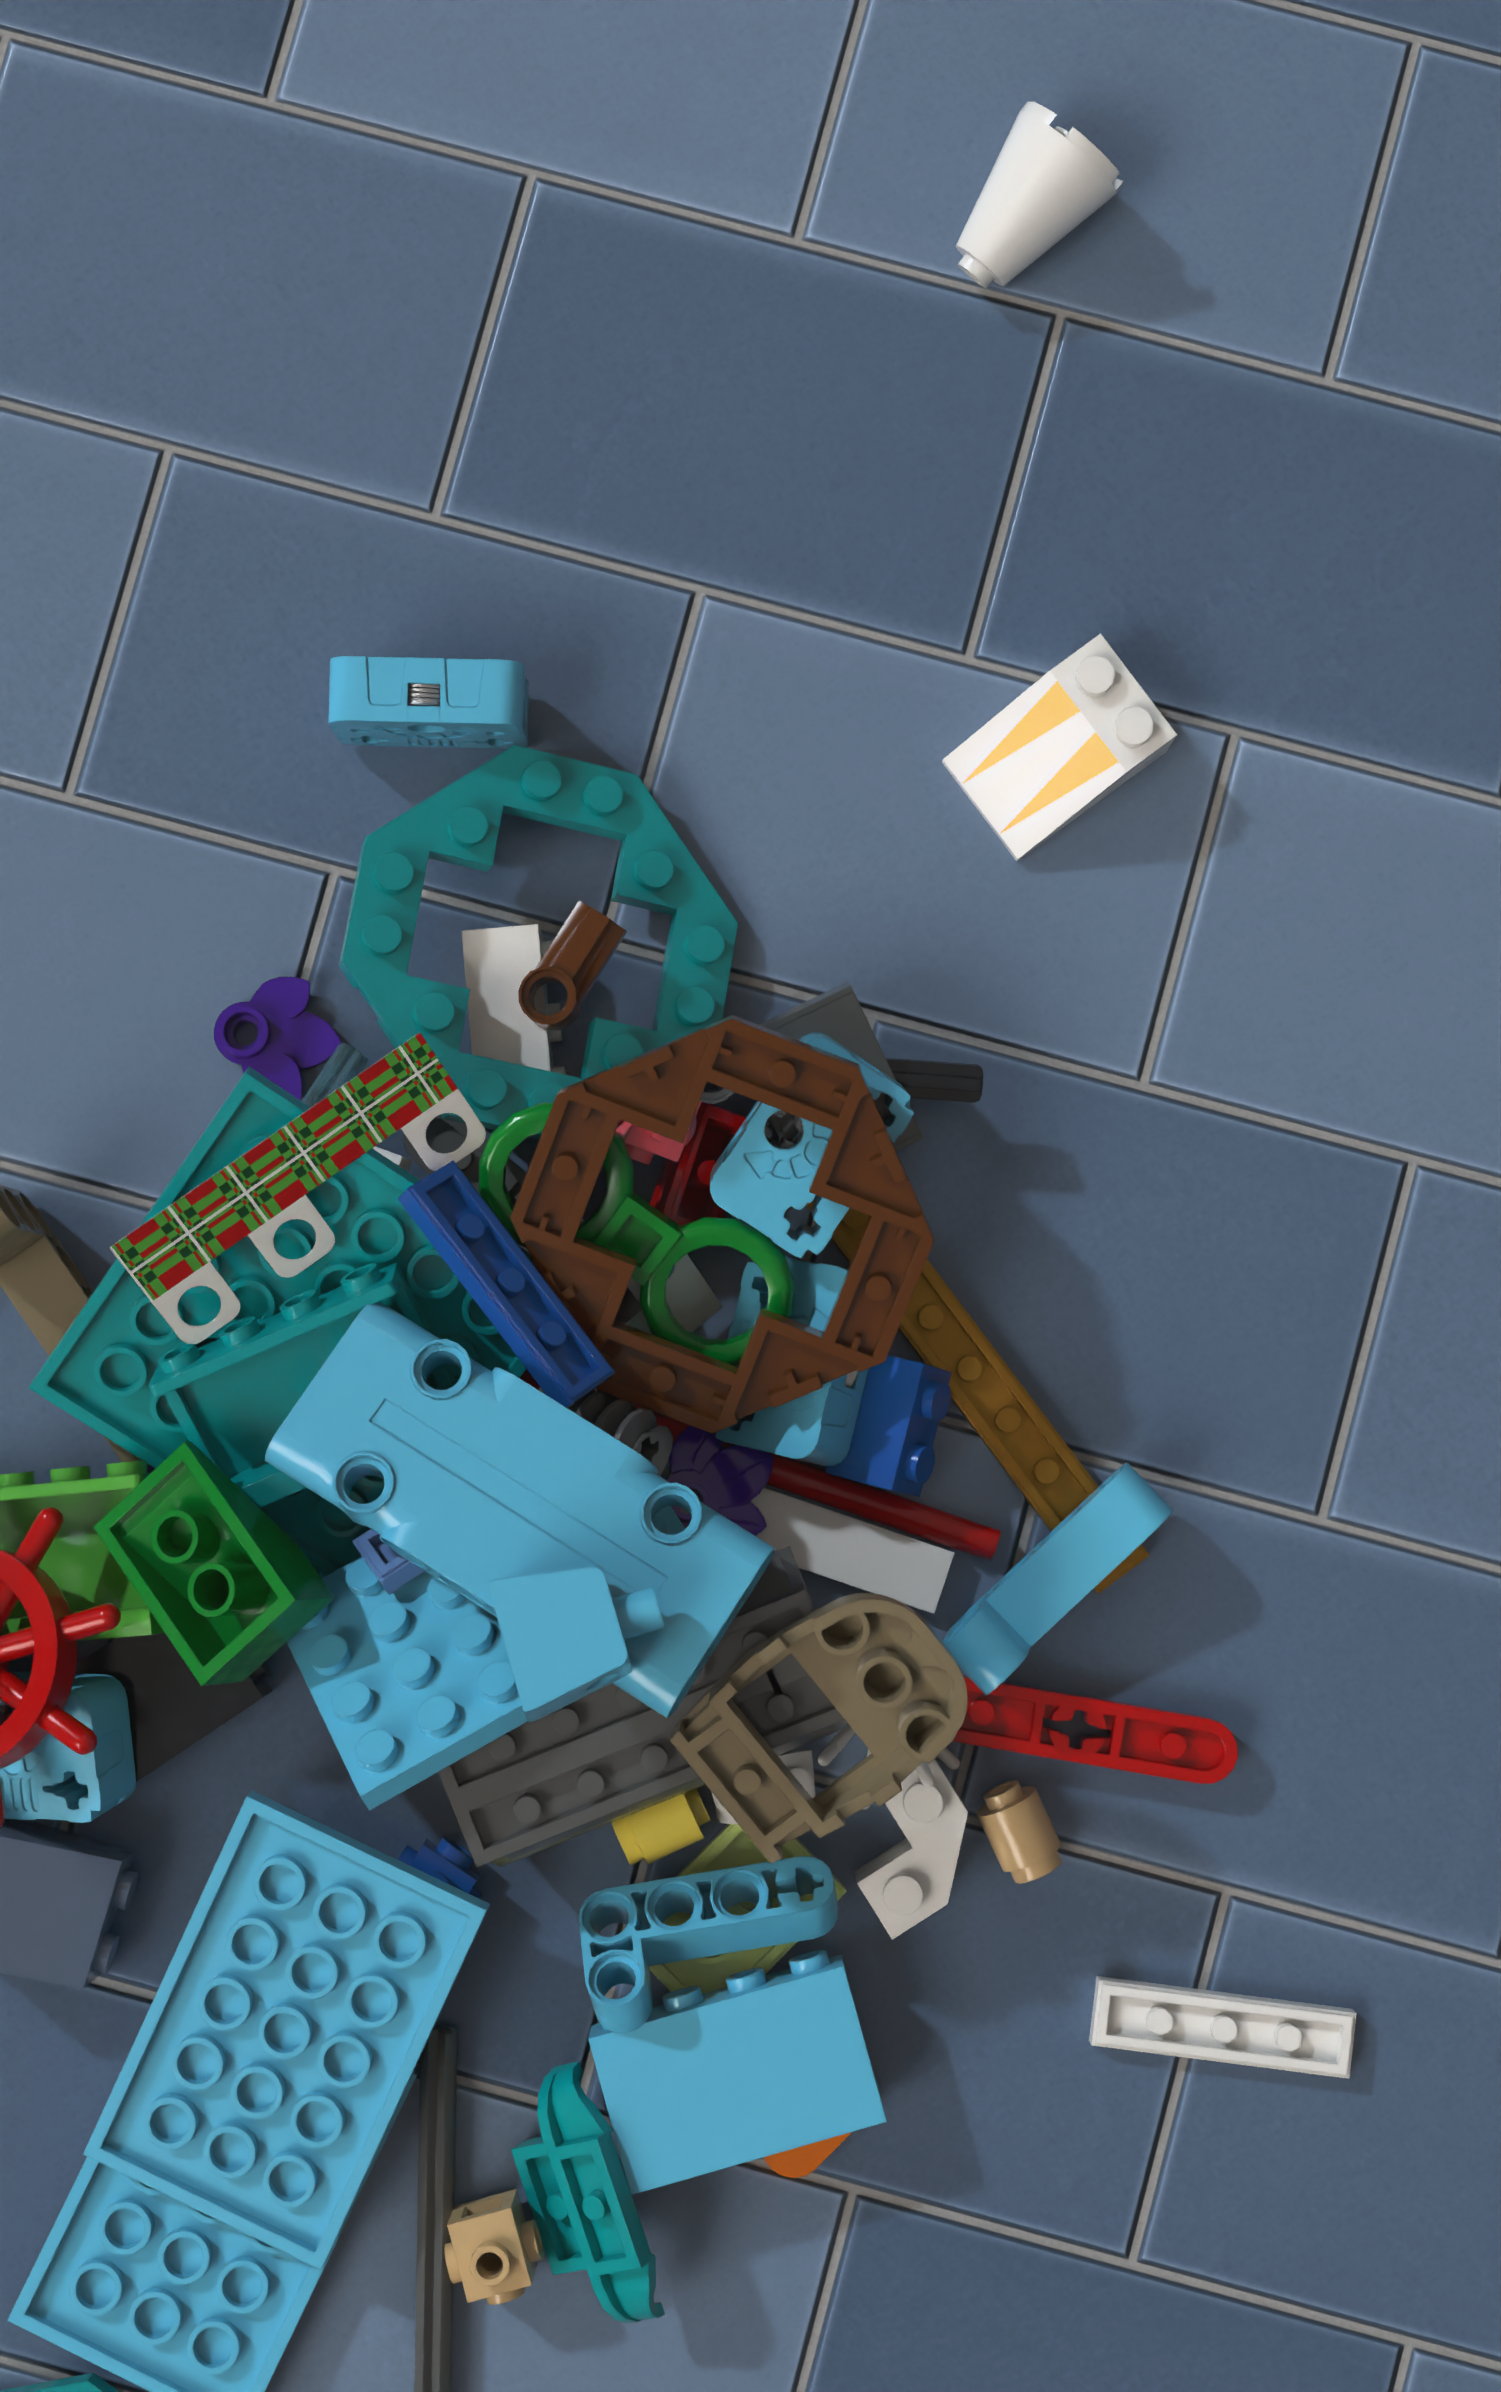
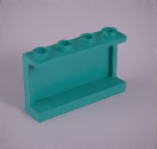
[148,1262,457,1508]

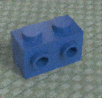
[825,1355,952,1497]

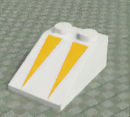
[942,633,1177,861]

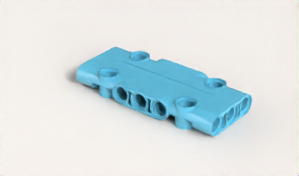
[265,1301,776,1719]

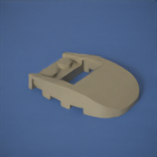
[670,1593,968,1864]

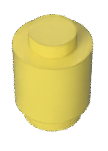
[612,1788,711,1865]

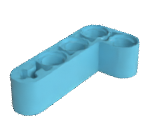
[942,1462,1173,1695]
[579,1856,839,2033]

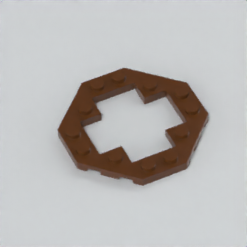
[510,1015,934,1434]

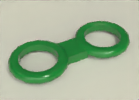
[478,1102,795,1366]

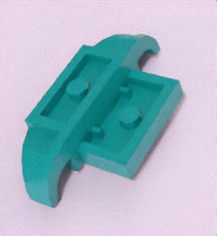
[511,2061,665,2324]

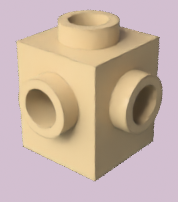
[444,2189,544,2305]

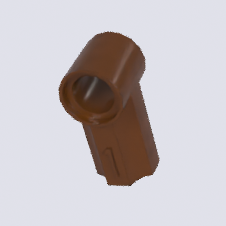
[518,901,627,1030]

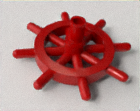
[0,1507,121,1828]

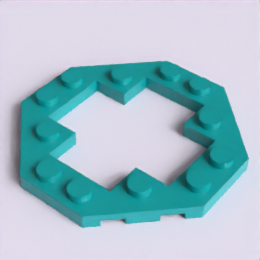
[339,745,738,1140]

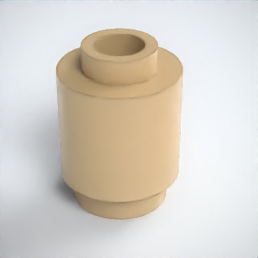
[977,1780,1062,1884]

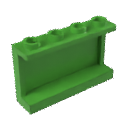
[0,1460,165,1641]

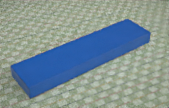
[398,1160,616,1408]

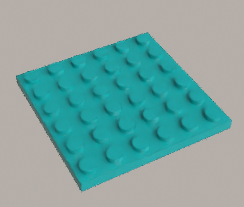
[28,1067,536,1576]

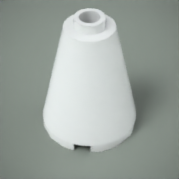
[956,102,1124,288]

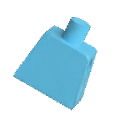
[487,1566,665,1722]

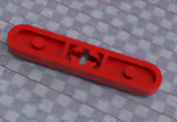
[953,1675,1238,1784]

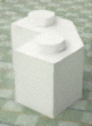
[854,1759,968,1940]

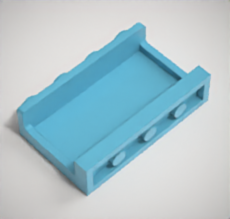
[588,1950,887,2195]

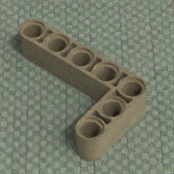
[0,1185,156,1473]

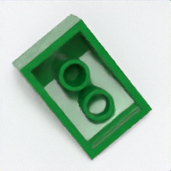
[93,1441,335,1686]

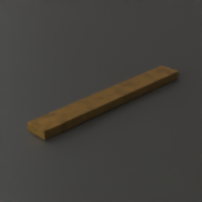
[806,1199,1150,1594]

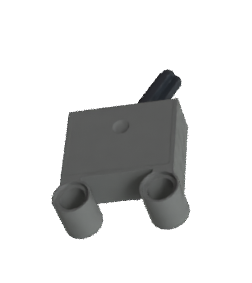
[700,982,983,1213]

